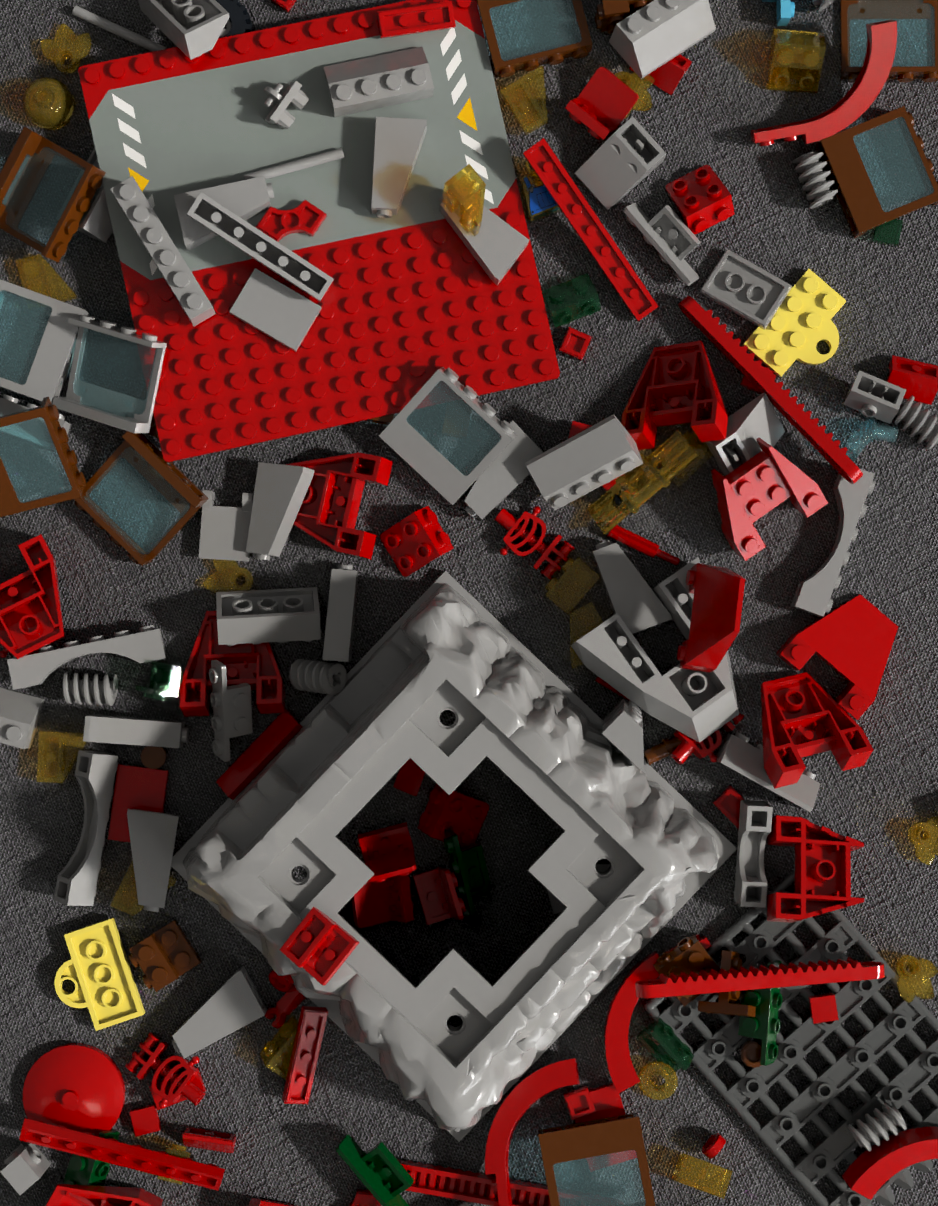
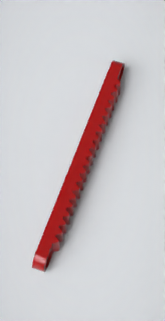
[678,295,863,484]
[635,958,885,998]
[397,1159,624,1206]

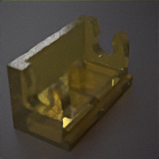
[672,1153,733,1199]

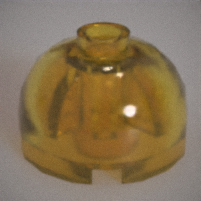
[23,77,75,130]

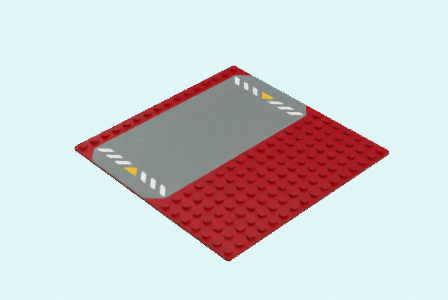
[78,0,560,462]

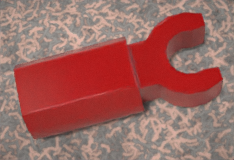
[264,985,306,1029]

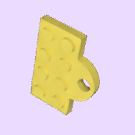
[742,269,846,378]
[54,917,145,1031]

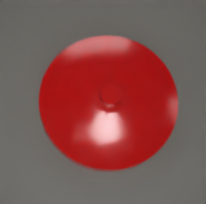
[23,1043,125,1137]

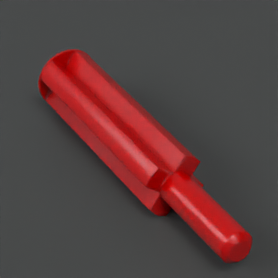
[607,523,680,565]

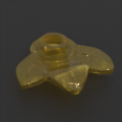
[41,23,91,73]
[614,71,655,119]
[203,560,253,593]
[908,816,938,865]
[896,955,938,1003]

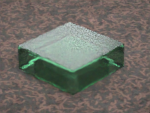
[872,219,903,247]

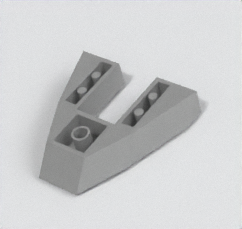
[571,557,739,743]

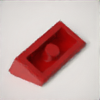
[393,758,425,796]
[182,1127,236,1153]

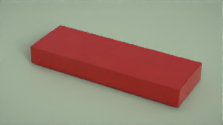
[377,1,456,39]

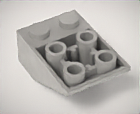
[574,116,666,211]
[706,392,785,475]

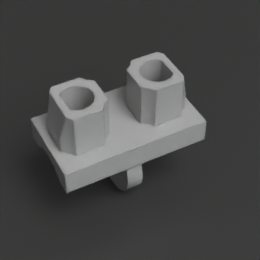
[263,81,309,129]

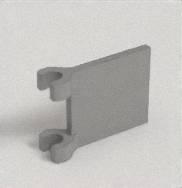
[199,490,254,562]

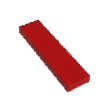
[216,709,303,800]
[282,1006,329,1104]

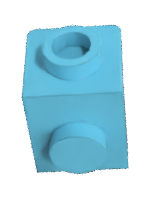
[762,0,795,26]

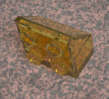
[767,29,826,93]
[442,164,486,236]

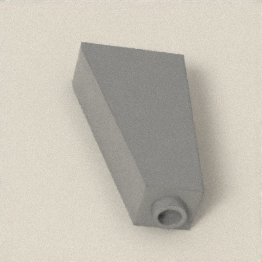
[371,117,427,218]
[174,176,275,250]
[439,185,529,285]
[464,420,543,521]
[246,462,314,561]
[591,540,672,634]
[323,564,358,662]
[83,714,189,748]
[127,808,179,912]
[172,966,267,1058]

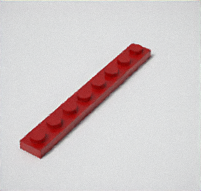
[522,138,659,321]
[19,1118,225,1191]

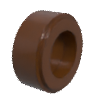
[141,746,167,769]
[740,1040,762,1068]

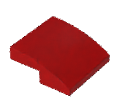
[279,907,360,985]

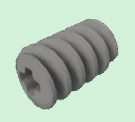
[792,152,839,209]
[894,395,938,451]
[289,659,347,695]
[62,672,118,706]
[847,1100,907,1152]

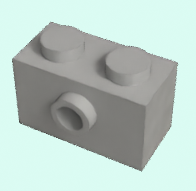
[843,370,906,424]
[0,1143,51,1195]

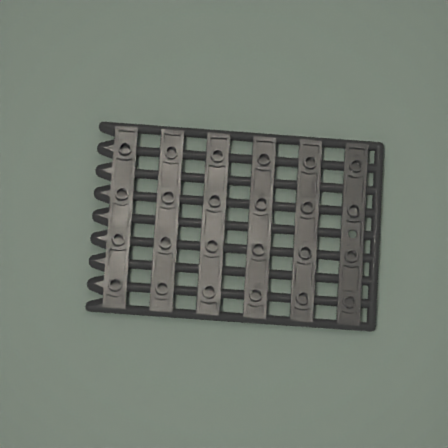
[644,869,938,1206]

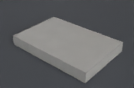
[700,249,792,330]
[229,268,322,352]

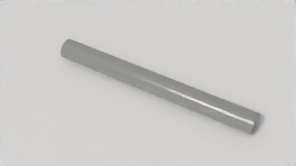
[72,5,167,52]
[244,148,344,180]

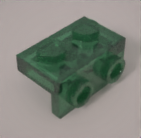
[542,273,601,327]
[136,661,183,701]
[637,1018,694,1075]

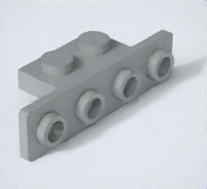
[623,203,701,286]
[209,660,253,762]

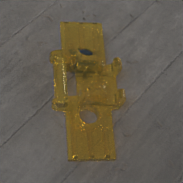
[587,430,698,534]

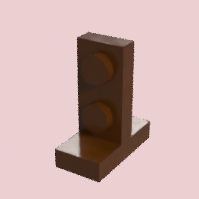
[698,950,756,1017]

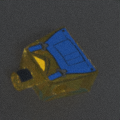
[521,161,561,223]

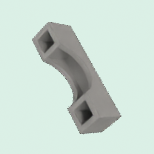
[734,800,773,908]

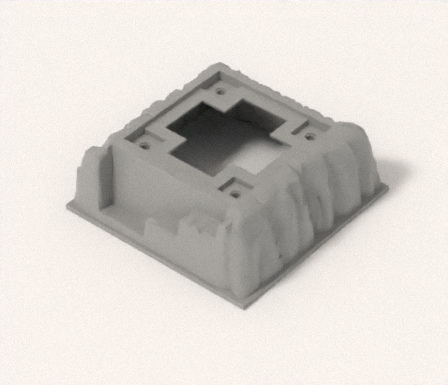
[171,571,737,1142]

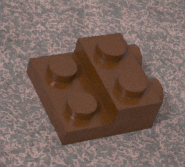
[595,0,653,33]
[129,919,202,992]
[653,934,720,1006]

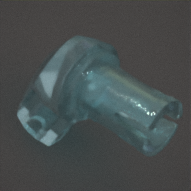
[844,419,898,462]

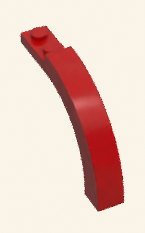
[750,19,897,146]
[604,934,711,1094]
[485,1058,580,1206]
[842,1126,938,1200]

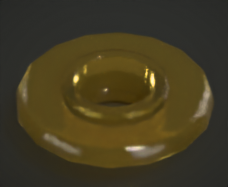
[638,1061,678,1100]

